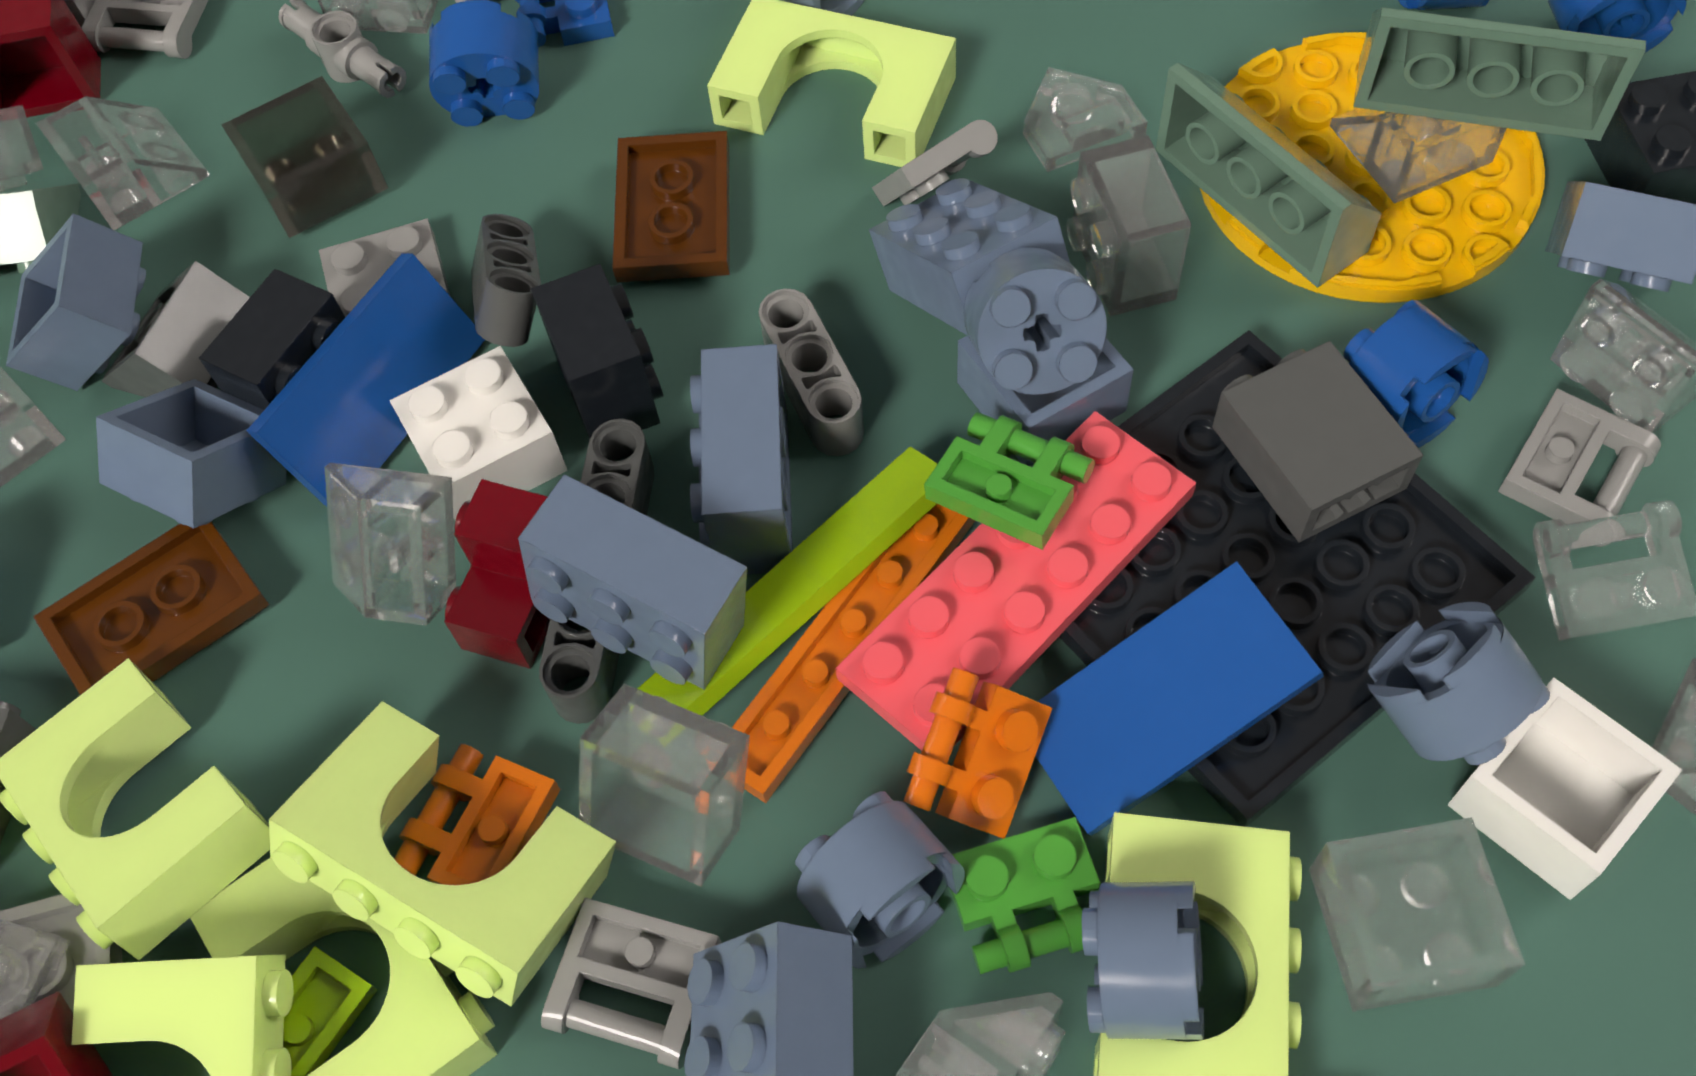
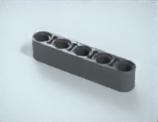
[539,419,654,724]

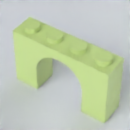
[707,0,956,167]
[0,658,270,960]
[269,701,616,1007]
[1093,812,1302,1076]
[190,857,498,1076]
[71,954,294,1076]

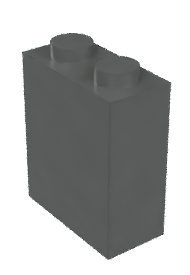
[1212,341,1423,542]

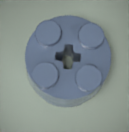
[964,248,1107,395]
[1367,602,1550,765]
[795,791,965,969]
[1082,881,1204,1040]

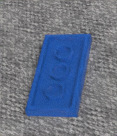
[246,253,485,514]
[1035,561,1324,836]

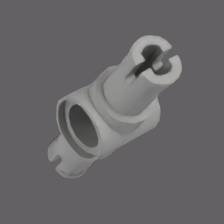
[278,0,407,98]

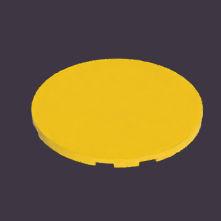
[1200,32,1545,303]

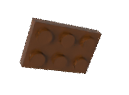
[613,131,730,283]
[33,521,270,695]

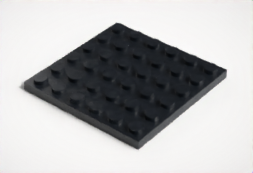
[1059,330,1536,827]

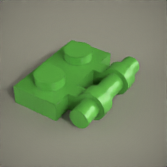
[924,412,1095,550]
[950,817,1100,975]

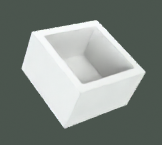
[389,346,568,521]
[1448,678,1683,900]

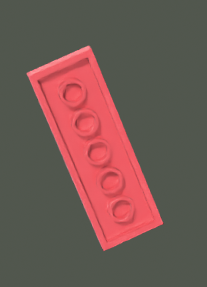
[835,411,1196,751]

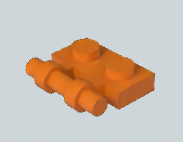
[903,667,1052,839]
[394,744,561,885]

